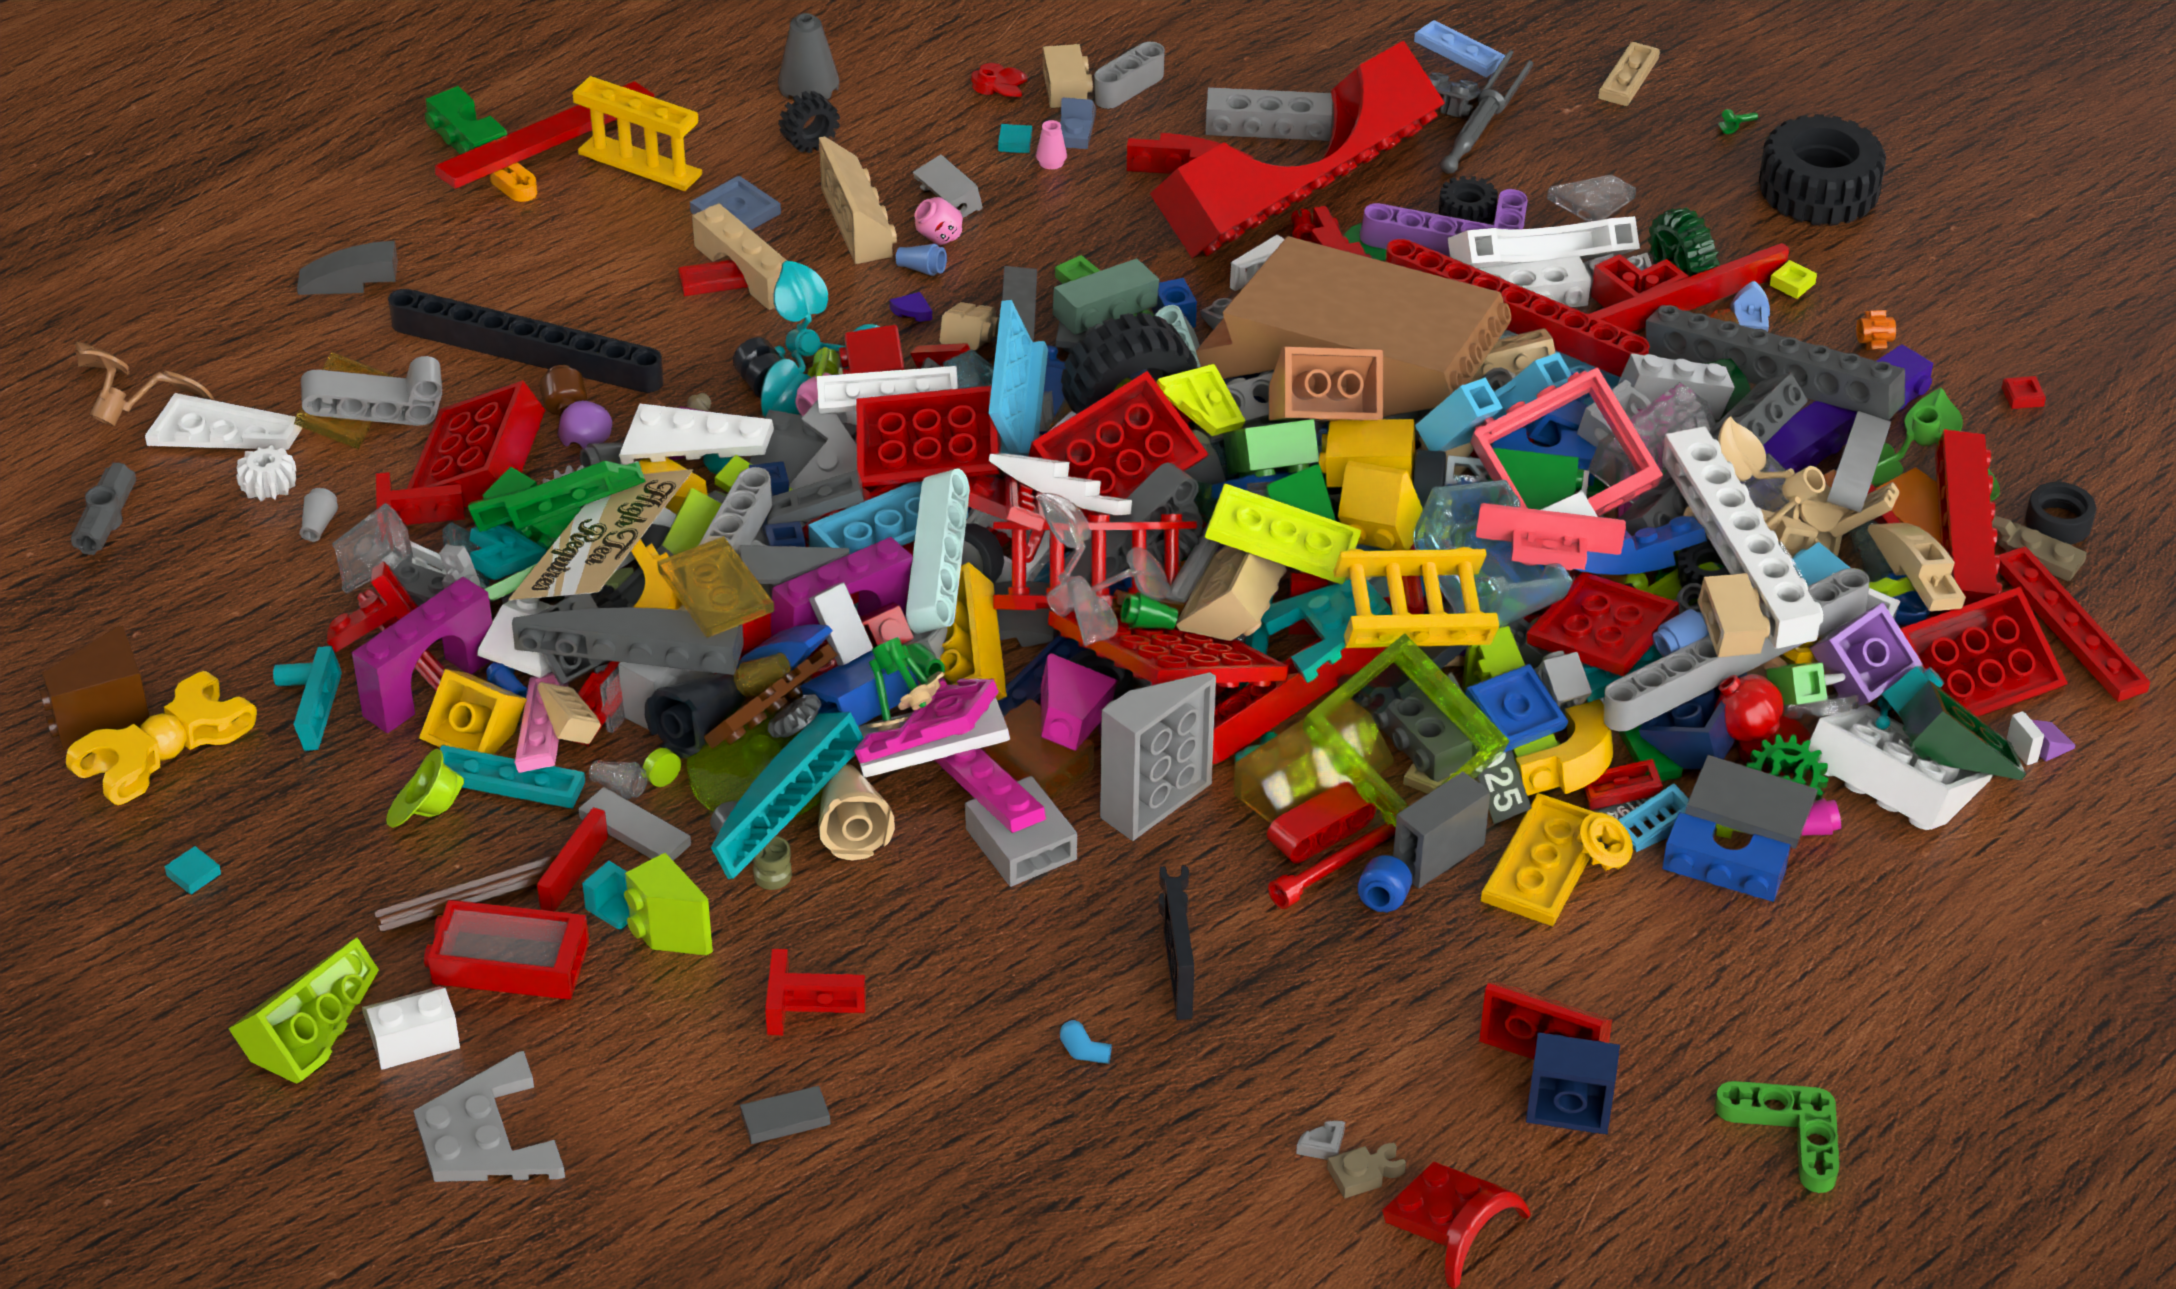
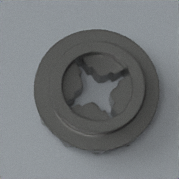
[767,694,822,738]

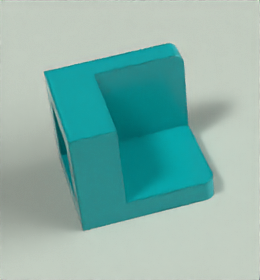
[582,861,630,929]

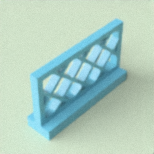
[989,300,1048,456]

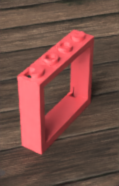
[1470,367,1663,517]

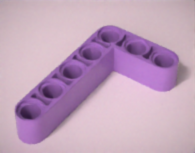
[1360,189,1528,257]

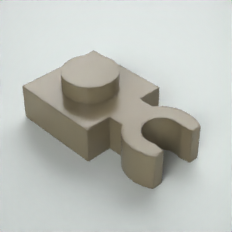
[1327,1143,1406,1199]

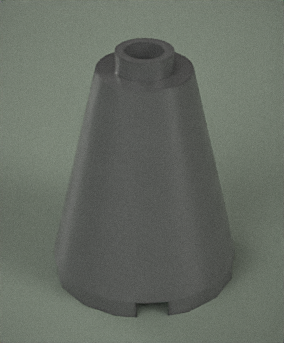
[778,13,839,99]

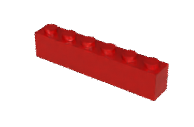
[1935,429,2002,606]

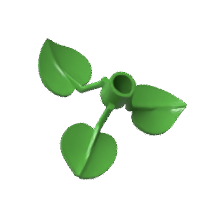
[1839,388,2000,501]

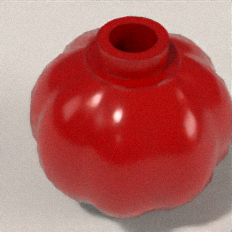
[1714,674,1784,742]

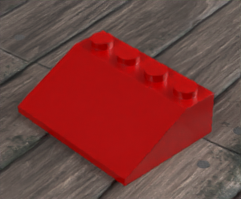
[1028,371,1209,522]
[407,380,545,507]
[856,385,1002,487]
[1900,586,2068,717]

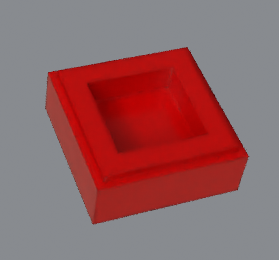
[2001,376,2046,409]

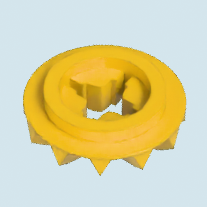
[1576,813,1633,871]

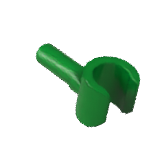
[1719,109,1758,134]

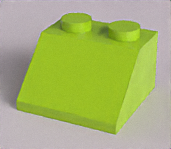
[624,853,713,955]

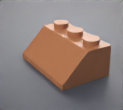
[1269,347,1383,422]

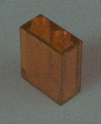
[980,699,1094,800]

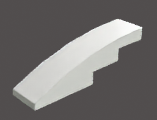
[989,453,1132,515]

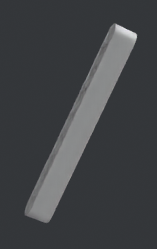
[1604,568,1869,731]

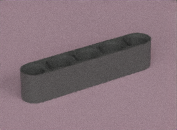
[1064,462,1199,594]

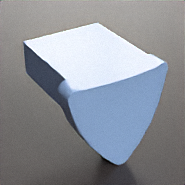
[1730,281,1770,332]

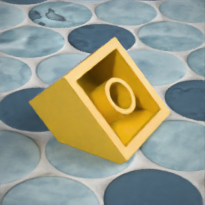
[1338,461,1429,551]
[419,669,527,755]

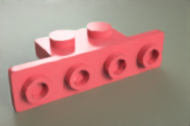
[1476,503,1626,570]

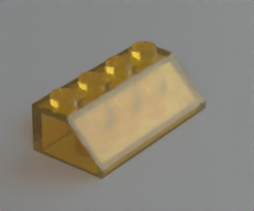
[1234,693,1394,824]

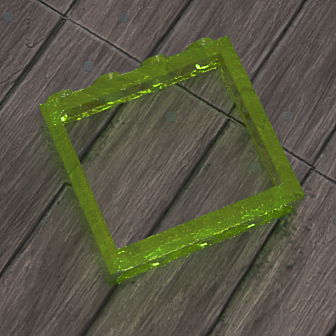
[1302,633,1510,827]

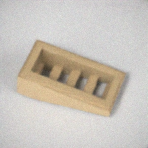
[537,682,601,744]

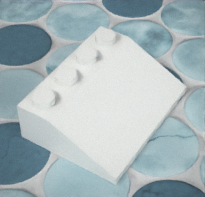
[1809,705,1992,830]

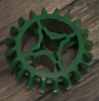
[1647,207,1720,277]

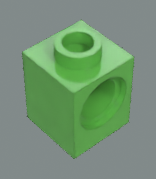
[1766,662,1828,705]

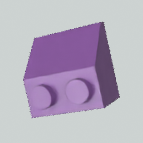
[1809,603,1923,709]

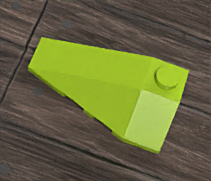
[228,937,379,1084]

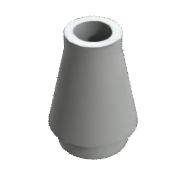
[300,488,338,542]

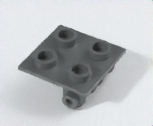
[1428,72,1482,118]

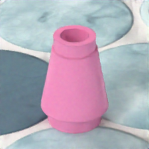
[1036,120,1067,169]

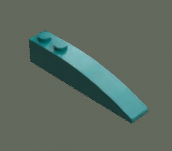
[711,712,864,879]

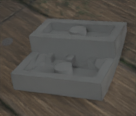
[994,581,1058,647]

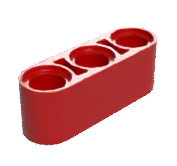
[1267,781,1376,864]

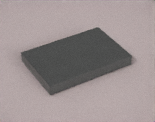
[1685,755,1818,849]

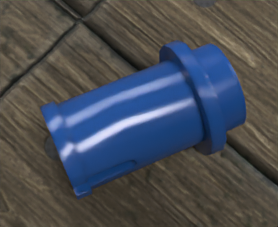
[486,662,528,698]

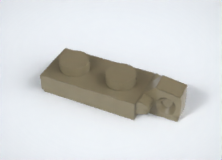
[1992,516,2087,581]

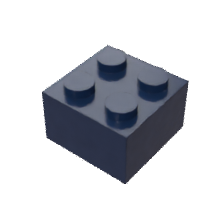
[1526,1033,1620,1135]

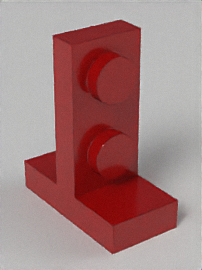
[376,472,465,546]
[326,561,418,653]
[765,949,866,1036]

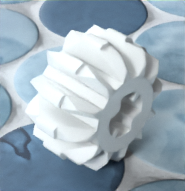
[236,445,297,502]

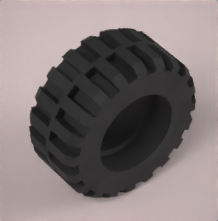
[1759,114,1886,226]
[1061,313,1198,414]

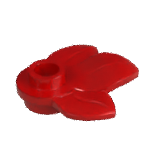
[971,63,1028,97]

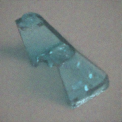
[1413,480,1573,628]

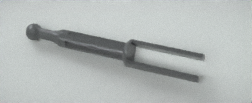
[1440,50,1533,174]

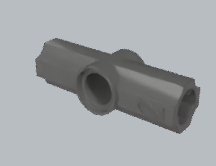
[71,462,136,555]

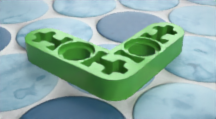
[1714,1081,1839,1193]

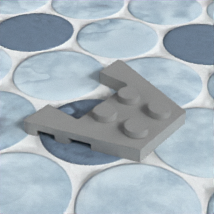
[789,400,857,524]
[414,1051,565,1182]

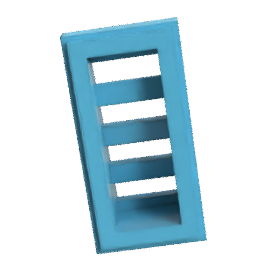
[1618,783,1689,852]

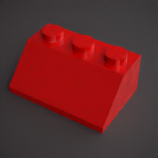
[1479,982,1612,1060]

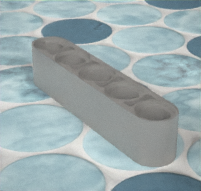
[1827,411,1891,513]
[685,467,772,608]

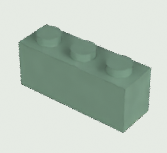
[1052,258,1159,335]

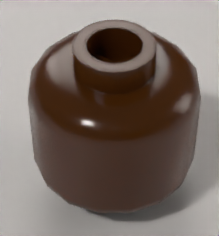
[539,365,587,416]

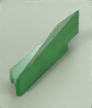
[468,461,646,532]

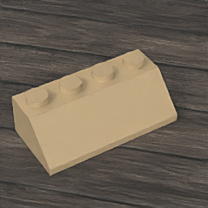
[819,136,897,264]
[1176,546,1287,641]

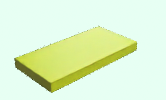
[1205,483,1362,585]

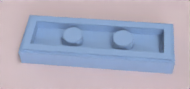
[1414,20,1505,77]

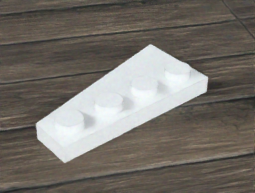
[619,404,774,464]

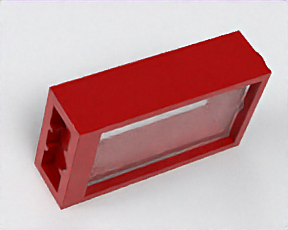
[424,900,589,1000]

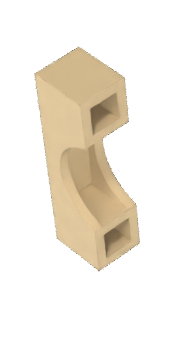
[692,203,787,310]

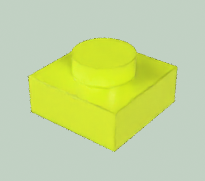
[1770,260,1817,299]

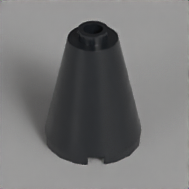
[644,673,746,759]

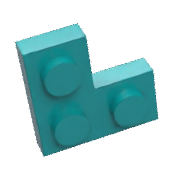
[469,524,547,580]

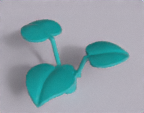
[761,261,880,417]

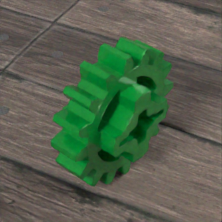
[1746,734,1828,801]

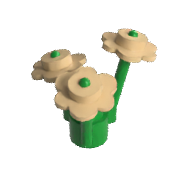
[866,637,945,732]

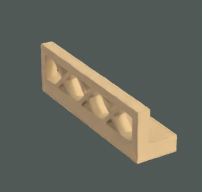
[1469,328,1555,383]

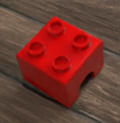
[839,325,905,374]

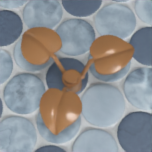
[75,341,215,427]

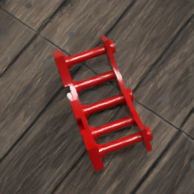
[993,514,1197,611]

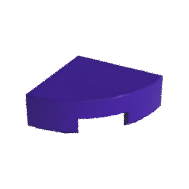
[889,292,932,322]

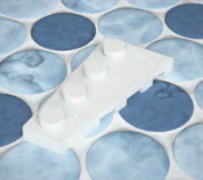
[145,393,303,450]

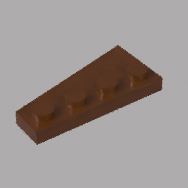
[704,643,837,749]

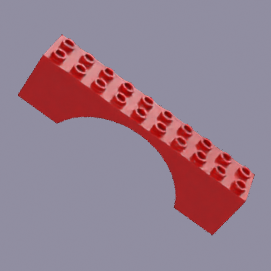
[1150,40,1445,258]

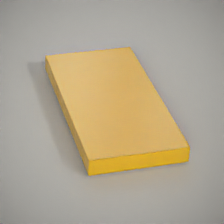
[1481,793,1601,927]

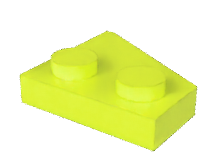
[1156,364,1246,436]

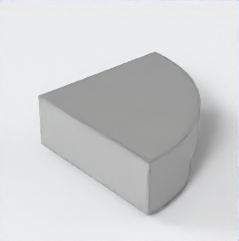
[1296,1121,1345,1160]

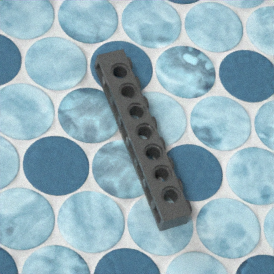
[1646,305,1905,420]
[1619,372,1808,536]

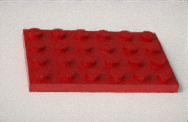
[1048,610,1288,688]

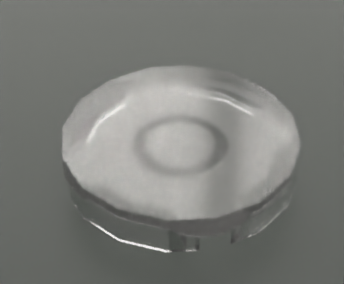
[1784,693,1860,718]

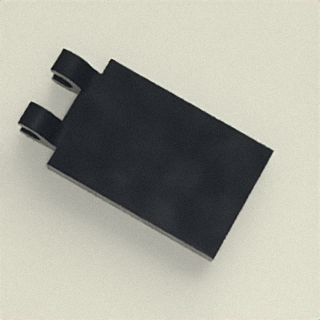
[1337,609,1469,714]
[1158,865,1194,1020]

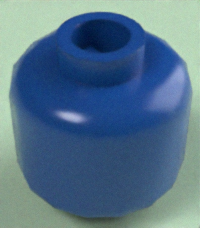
[1357,855,1412,913]

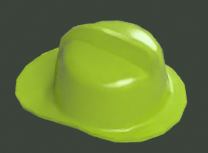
[386,749,464,828]

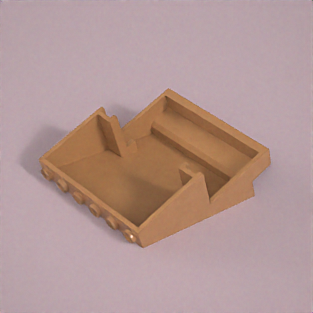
[1196,236,1511,417]

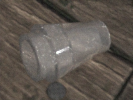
[589,760,648,799]

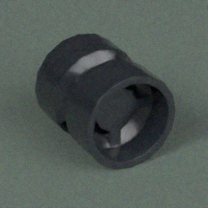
[733,337,783,398]

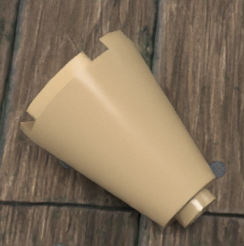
[818,764,895,861]

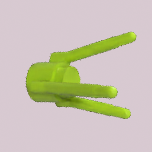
[807,347,843,379]

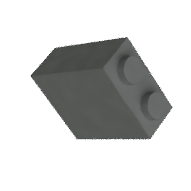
[1393,771,1490,889]

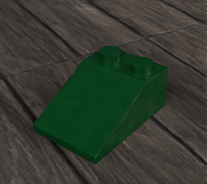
[1899,680,2026,780]

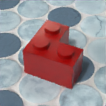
[1591,254,1688,308]

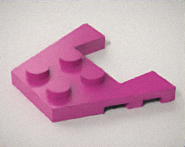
[854,678,999,763]

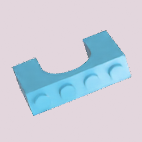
[1415,352,1572,451]

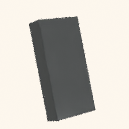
[740,1086,830,1144]

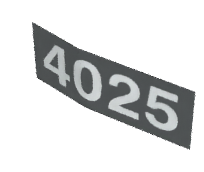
[1465,723,1531,824]

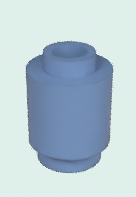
[1653,609,1709,657]

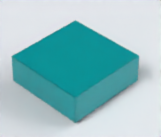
[998,124,1033,153]
[164,846,221,895]

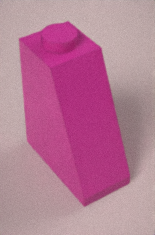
[1041,653,1117,751]

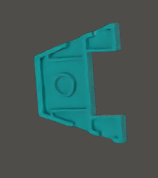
[1261,579,1393,683]

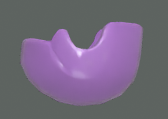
[557,401,612,448]

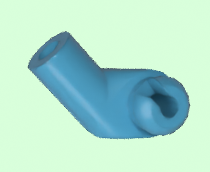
[1060,1020,1112,1064]

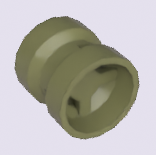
[753,836,792,890]

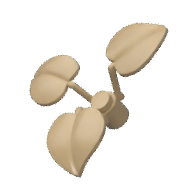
[1718,416,1850,533]

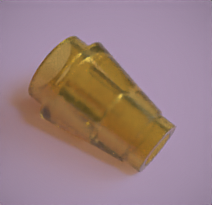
[734,653,791,697]

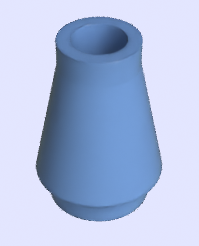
[896,244,947,276]

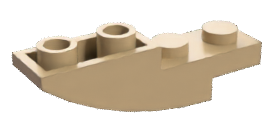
[1868,523,1966,611]

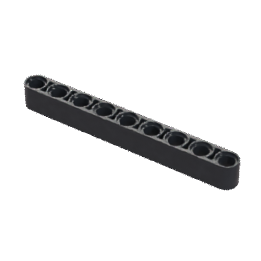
[388,289,664,393]

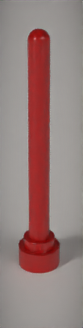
[1268,817,1397,909]

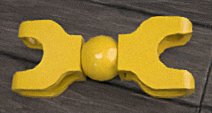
[66,671,257,805]

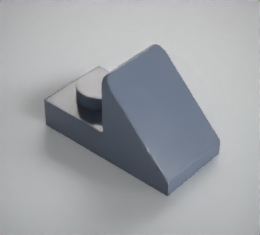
[1060,97,1096,149]

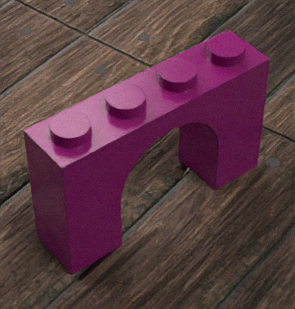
[771,537,913,636]
[352,576,492,734]

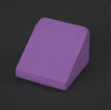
[2032,720,2075,761]

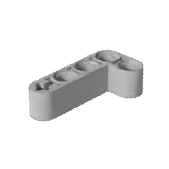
[300,356,442,426]

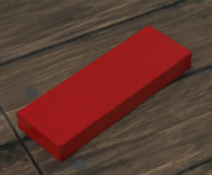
[537,807,608,912]

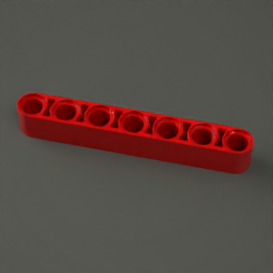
[1212,596,1394,764]

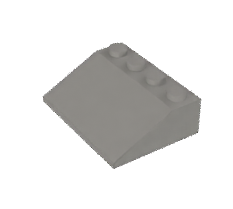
[1100,672,1216,841]

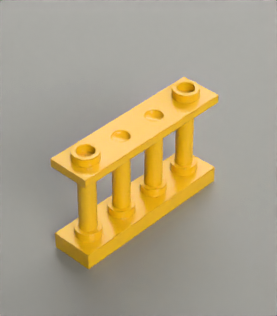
[572,76,702,191]
[1334,547,1499,648]

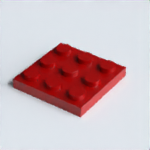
[1527,571,1679,677]

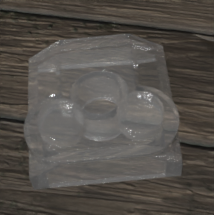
[332,503,413,593]

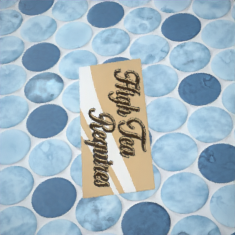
[508,469,693,600]

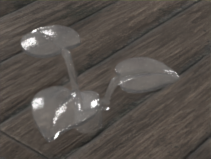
[1035,493,1172,646]

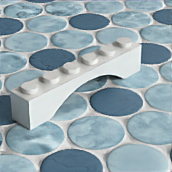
[1448,216,1640,268]

